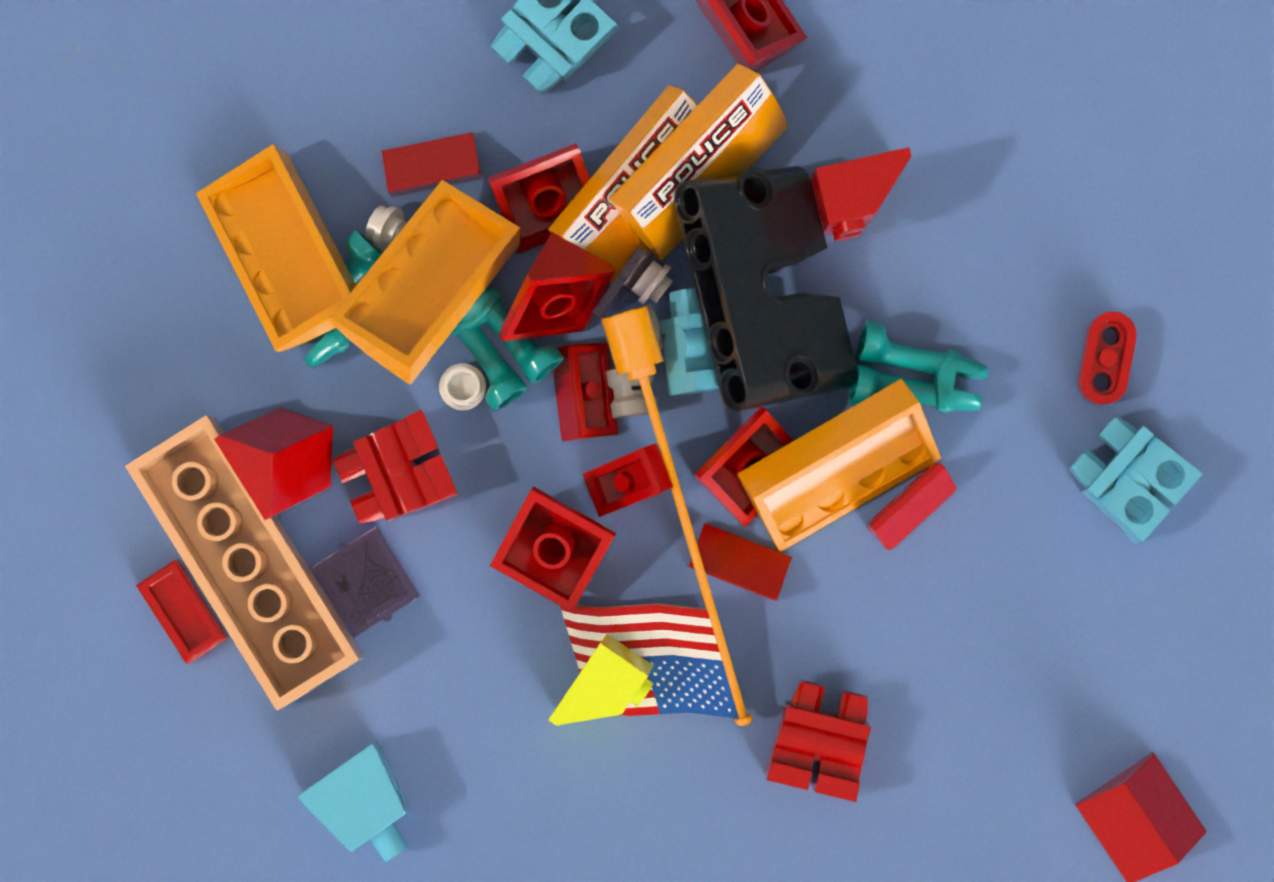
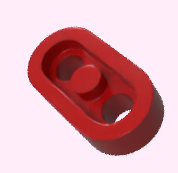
[1077,311,1137,406]

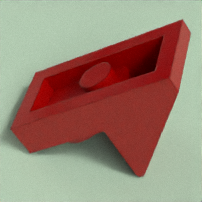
[582,443,673,517]

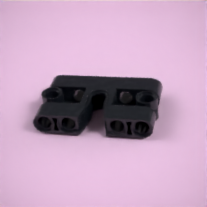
[674,166,857,411]

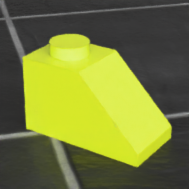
[548,634,654,726]

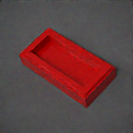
[136,559,229,665]

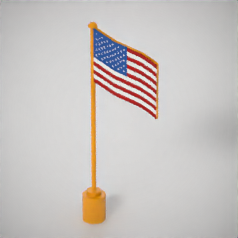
[560,305,752,727]

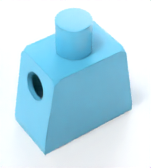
[297,741,410,863]

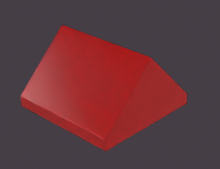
[696,0,808,72]
[488,143,590,254]
[498,232,615,342]
[693,407,793,527]
[214,408,333,520]
[490,486,616,612]
[1074,752,1207,882]

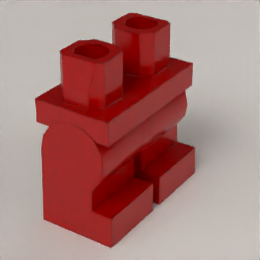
[333,409,459,524]
[765,680,871,802]

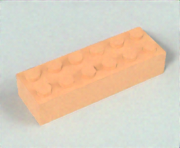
[125,415,364,711]

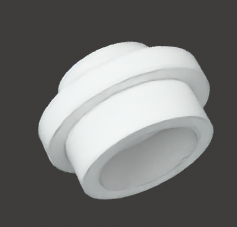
[365,206,407,252]
[631,260,673,305]
[439,363,486,411]

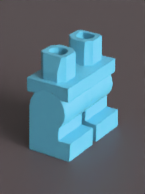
[490,0,618,95]
[659,288,720,396]
[1068,416,1203,544]

